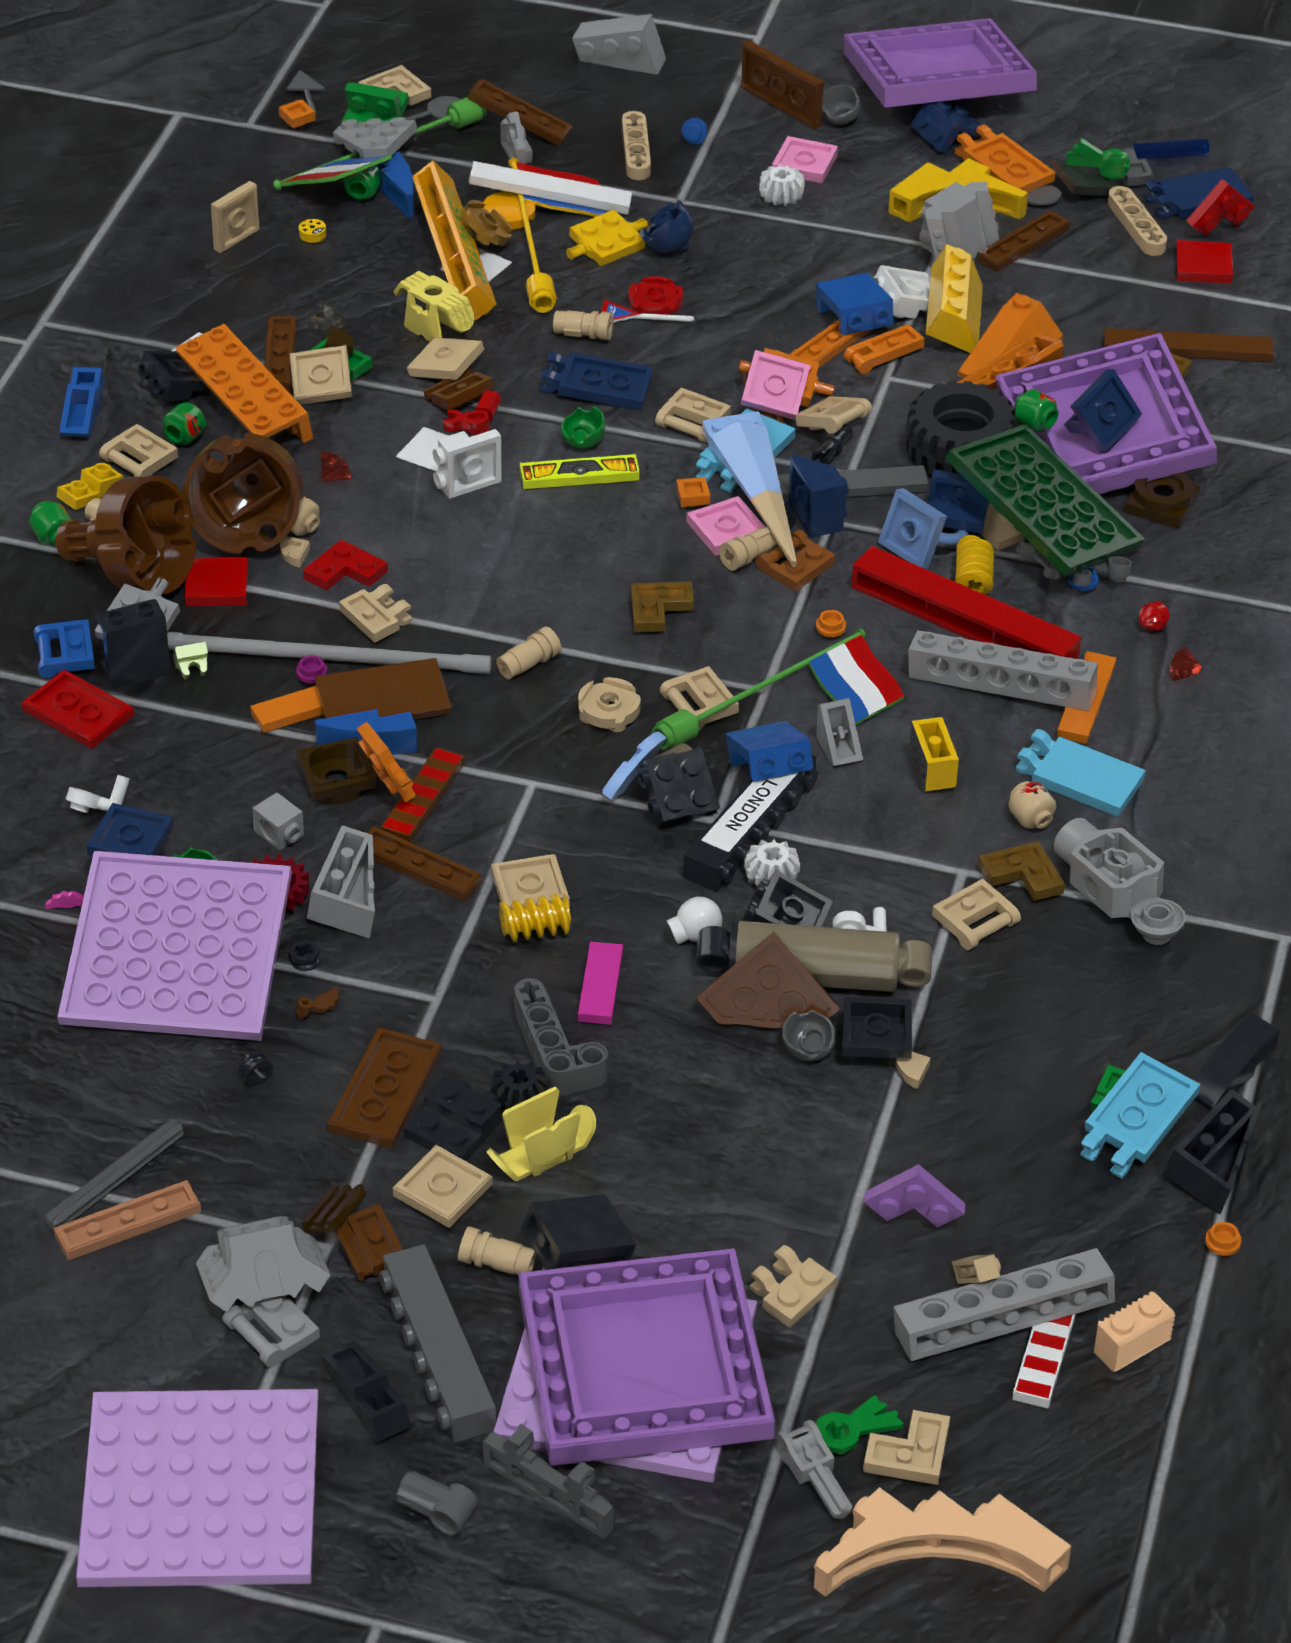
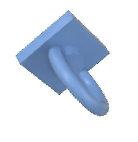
[878,488,969,569]

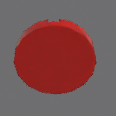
[628,276,683,315]

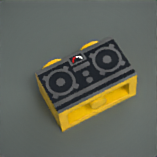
[909,717,959,791]

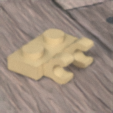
[339,584,412,643]
[749,1245,837,1328]

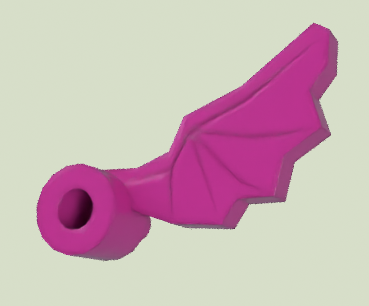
[45,891,84,909]

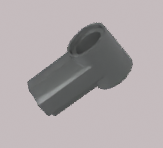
[396,1471,478,1535]

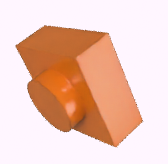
[279,99,316,128]
[676,477,710,507]

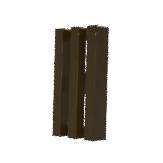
[301,1184,366,1233]

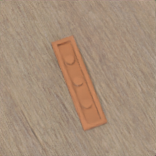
[54,1180,201,1261]

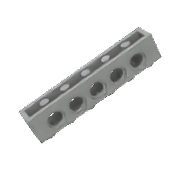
[909,630,1098,711]
[893,1248,1115,1361]

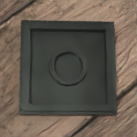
[1050,157,1119,196]

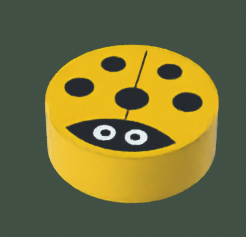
[299,219,326,243]

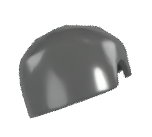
[822,84,861,125]
[782,1010,836,1062]

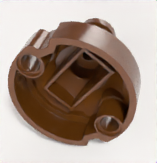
[183,433,304,554]
[56,475,196,594]

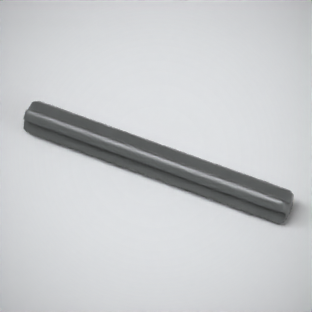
[45,1119,183,1231]

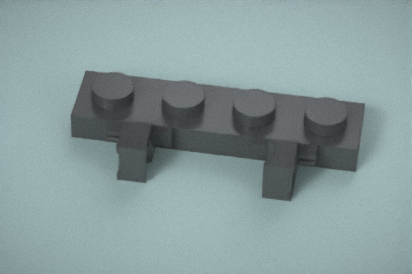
[483,1424,613,1539]

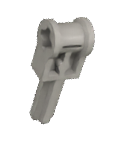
[775,1420,852,1520]

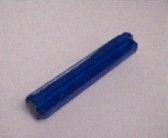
[1132,139,1210,159]

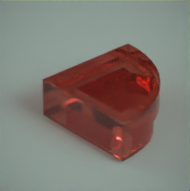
[320,452,352,481]
[1169,647,1201,682]

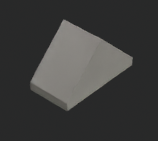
[816,698,863,767]

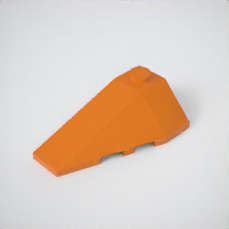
[958,293,1063,378]

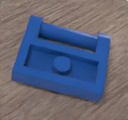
[33,619,95,679]

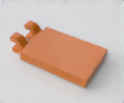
[955,124,1056,192]

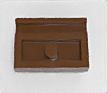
[423,369,494,410]
[334,1203,404,1282]

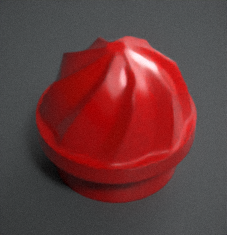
[1139,601,1170,632]

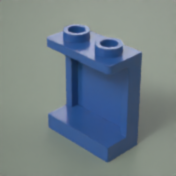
[816,273,893,335]
[726,721,813,781]

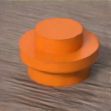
[816,610,847,638]
[1205,1222,1242,1256]

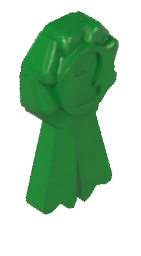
[1065,138,1131,181]
[816,1395,903,1455]

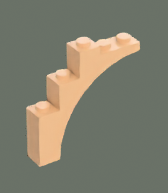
[814,1487,1071,1597]

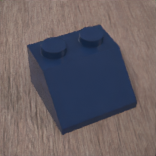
[788,455,849,538]

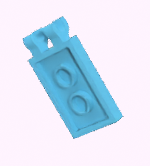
[696,408,795,493]
[1015,729,1146,817]
[1080,1052,1200,1179]

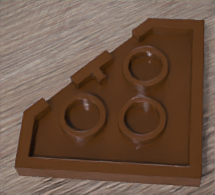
[696,931,840,1028]

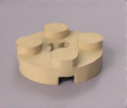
[578,677,641,732]

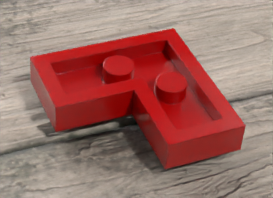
[1186,179,1255,237]
[303,539,388,591]

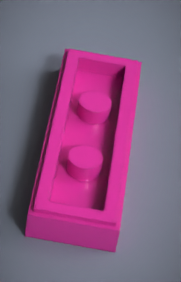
[578,942,623,1025]

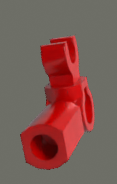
[443,390,501,436]

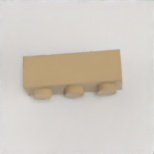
[952,1254,1001,1284]

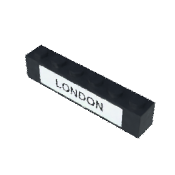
[683,755,818,893]

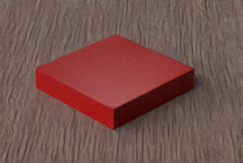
[1176,240,1233,284]
[185,557,249,606]

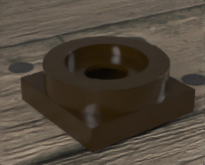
[1124,472,1201,529]
[296,737,376,805]

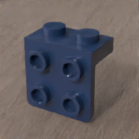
[911,101,983,154]

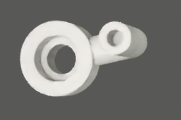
[66,775,130,813]
[832,907,887,932]

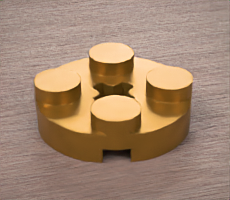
[459,200,512,246]

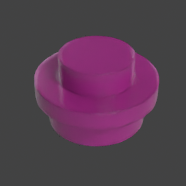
[296,655,327,684]

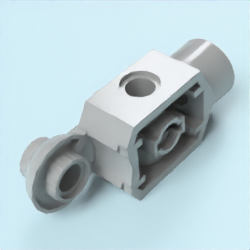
[1054,818,1186,945]

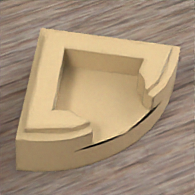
[280,536,310,567]
[896,1052,930,1089]

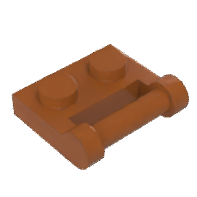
[755,529,835,592]

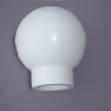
[667,897,722,944]

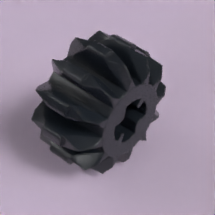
[490,1059,549,1110]

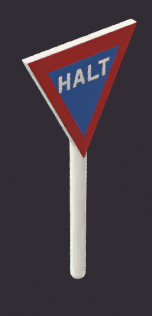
[600,300,694,323]

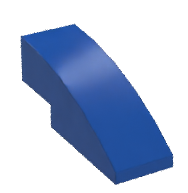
[376,150,414,218]
[59,367,105,437]
[315,709,417,755]

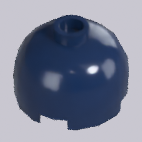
[639,199,694,253]

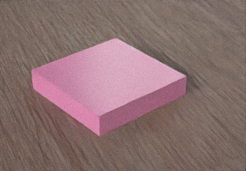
[772,136,838,183]
[740,350,811,420]
[687,496,765,556]

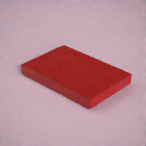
[21,670,135,749]

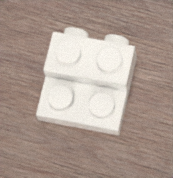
[873,265,930,318]
[432,429,502,499]

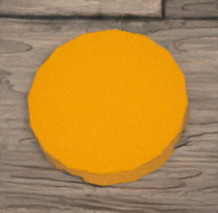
[483,191,535,230]

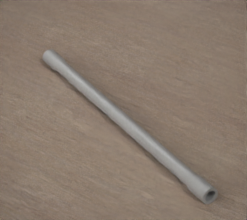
[167,632,491,674]

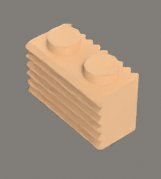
[1094,1292,1175,1372]

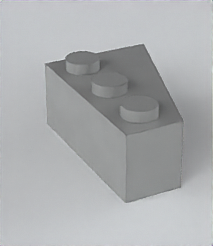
[572,14,666,75]
[307,825,375,939]

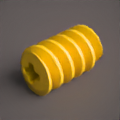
[955,535,994,595]
[499,892,571,942]

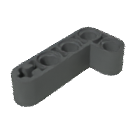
[514,978,608,1096]

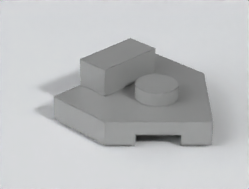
[501,112,532,164]

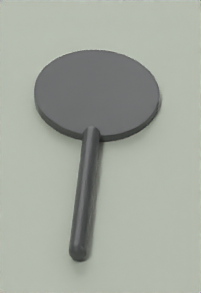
[405,96,461,120]
[1027,185,1061,205]

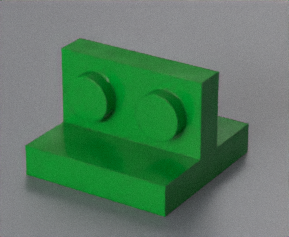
[342,82,409,122]

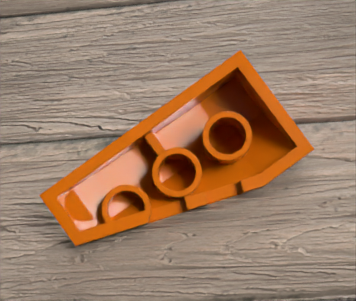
[957,333,1064,390]

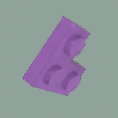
[864,1164,966,1228]

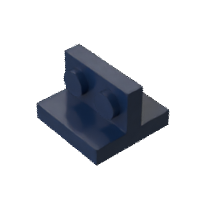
[1064,369,1143,452]
[927,470,989,534]
[86,803,174,857]

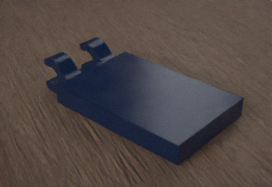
[1144,167,1254,218]
[540,352,653,411]

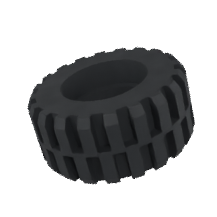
[905,381,1018,477]

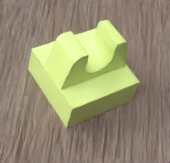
[173,642,208,679]

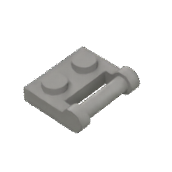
[222,1295,320,1367]

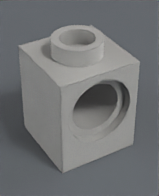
[252,793,304,851]

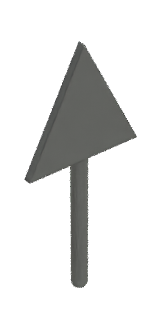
[287,70,325,116]

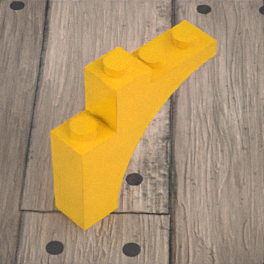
[888,158,1028,223]

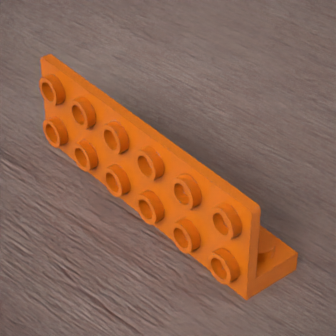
[176,324,313,443]

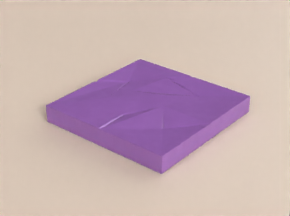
[844,18,1037,107]
[996,333,1217,494]
[518,1248,775,1466]

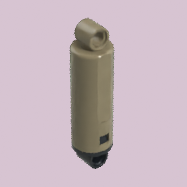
[696,921,932,992]

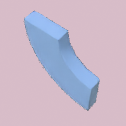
[602,731,667,799]

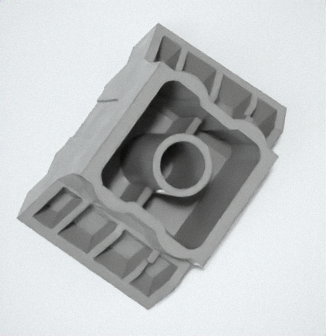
[920,182,1000,259]
[196,1216,330,1312]

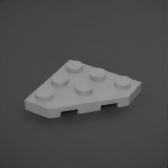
[333,117,417,158]

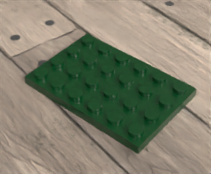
[945,424,1145,576]

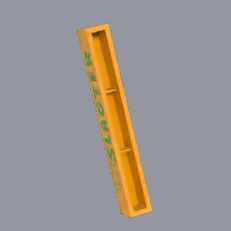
[412,161,497,321]

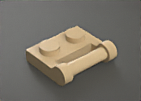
[655,388,731,443]
[795,396,872,434]
[99,424,178,477]
[660,666,739,730]
[932,879,1021,950]

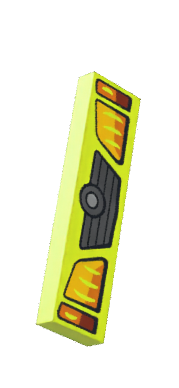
[520,454,640,489]

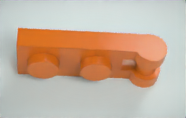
[844,324,925,375]

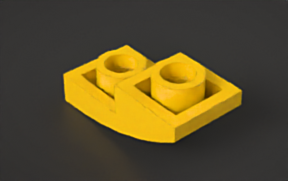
[56,463,123,510]

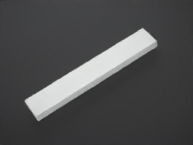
[469,161,632,214]

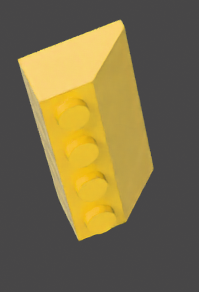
[926,244,983,353]

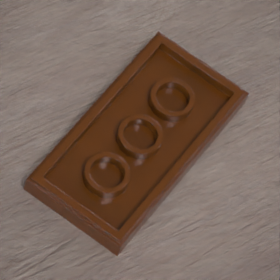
[741,40,824,130]
[314,658,451,720]
[327,1027,442,1149]

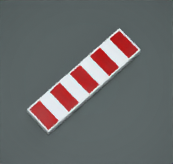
[1012,1314,1076,1409]

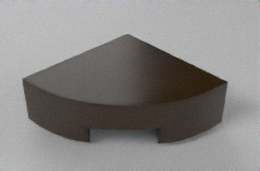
[325,327,354,355]

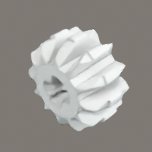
[759,164,805,206]
[744,839,800,887]

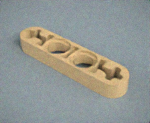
[622,111,651,180]
[1108,186,1167,256]

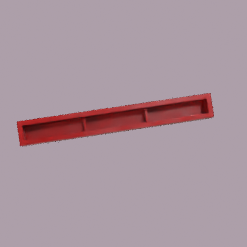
[851,546,1081,659]

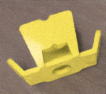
[394,271,474,342]
[486,1087,596,1182]

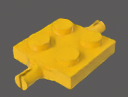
[566,210,648,266]

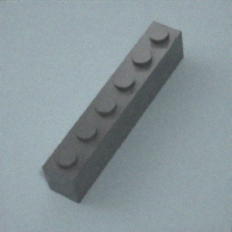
[379,1244,496,1443]

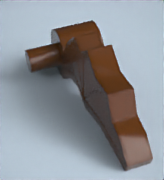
[296,986,340,1020]

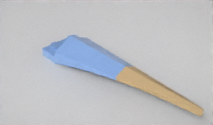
[702,411,797,568]

